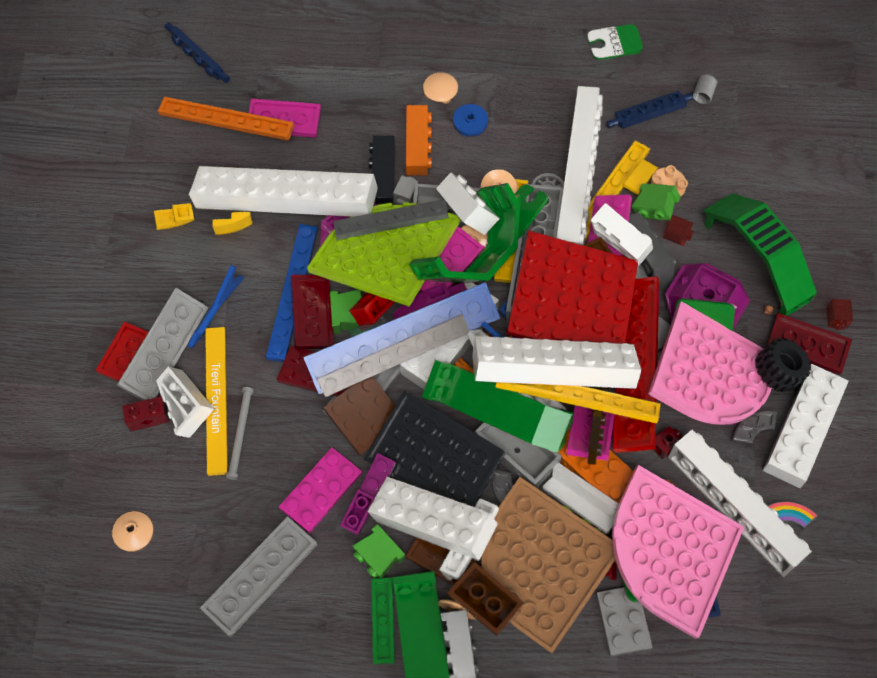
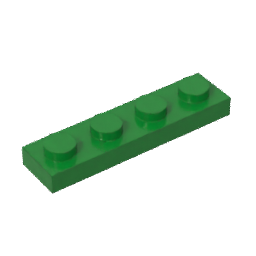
[371,578,395,665]

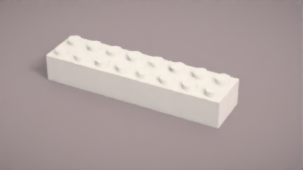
[472,336,641,389]
[668,430,812,577]

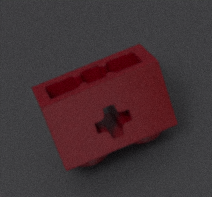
[122,396,169,432]

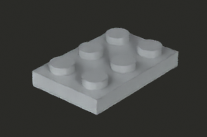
[596,588,653,656]

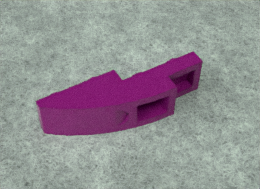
[393,283,467,320]
[340,453,397,535]

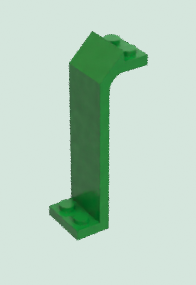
[422,360,574,453]
[393,572,450,678]

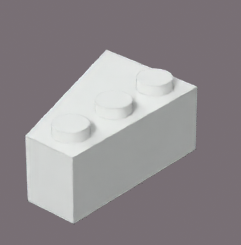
[436,173,500,235]
[591,203,653,266]
[156,366,214,438]

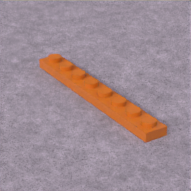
[158,97,294,141]

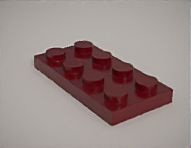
[291,275,334,349]
[766,313,852,375]
[277,346,351,397]

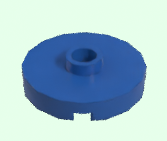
[453,104,488,137]

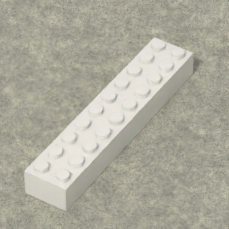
[557,86,603,245]
[189,166,378,217]

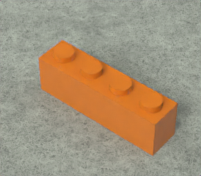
[406,105,432,176]

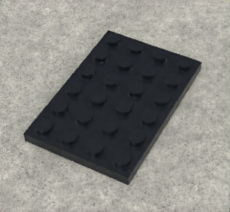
[364,391,507,507]

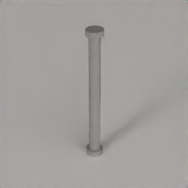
[226,387,254,480]

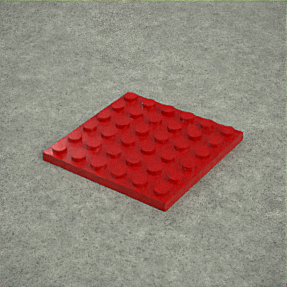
[506,231,638,344]

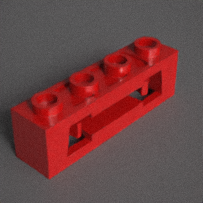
[349,292,394,326]

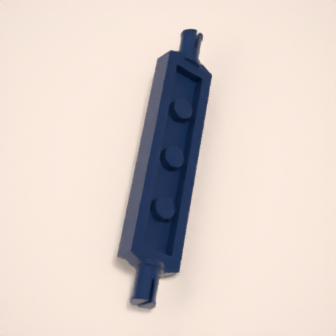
[165,22,230,83]
[606,91,695,129]

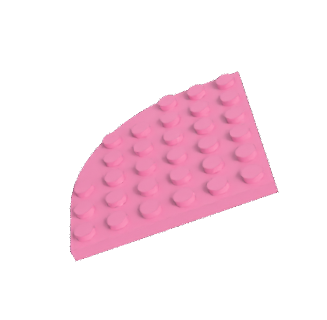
[648,301,772,425]
[612,465,744,639]

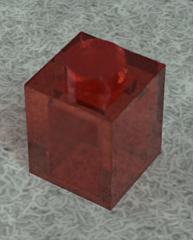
[663,215,694,246]
[827,299,853,330]

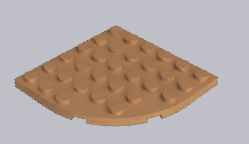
[481,477,616,654]

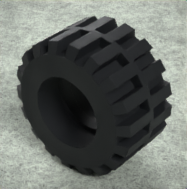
[756,338,811,392]

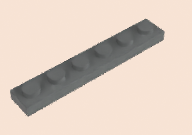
[334,199,449,240]

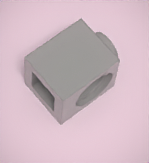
[393,175,419,205]

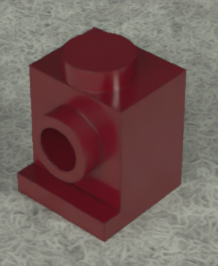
[654,426,682,459]

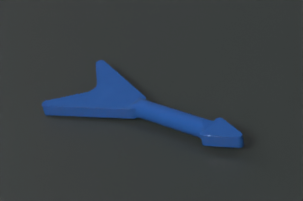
[188,265,244,348]

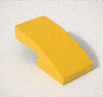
[623,159,658,195]
[154,203,194,230]
[213,212,252,235]

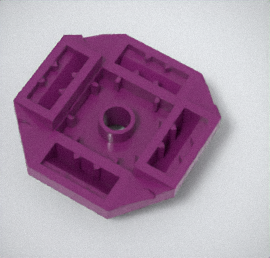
[664,263,750,330]

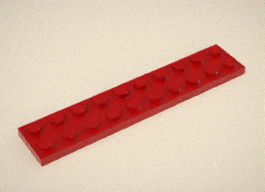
[613,276,660,453]

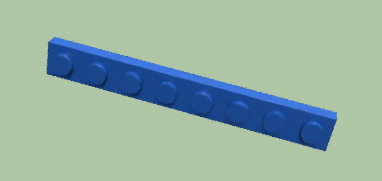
[266,224,318,362]

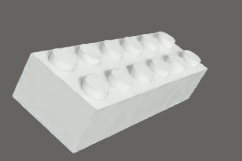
[400,283,499,389]
[763,364,848,488]
[368,477,497,561]

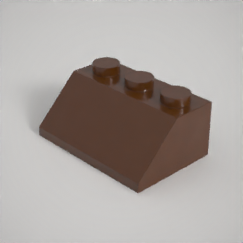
[447,562,524,636]

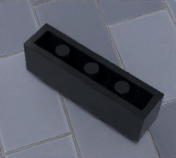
[368,135,395,205]

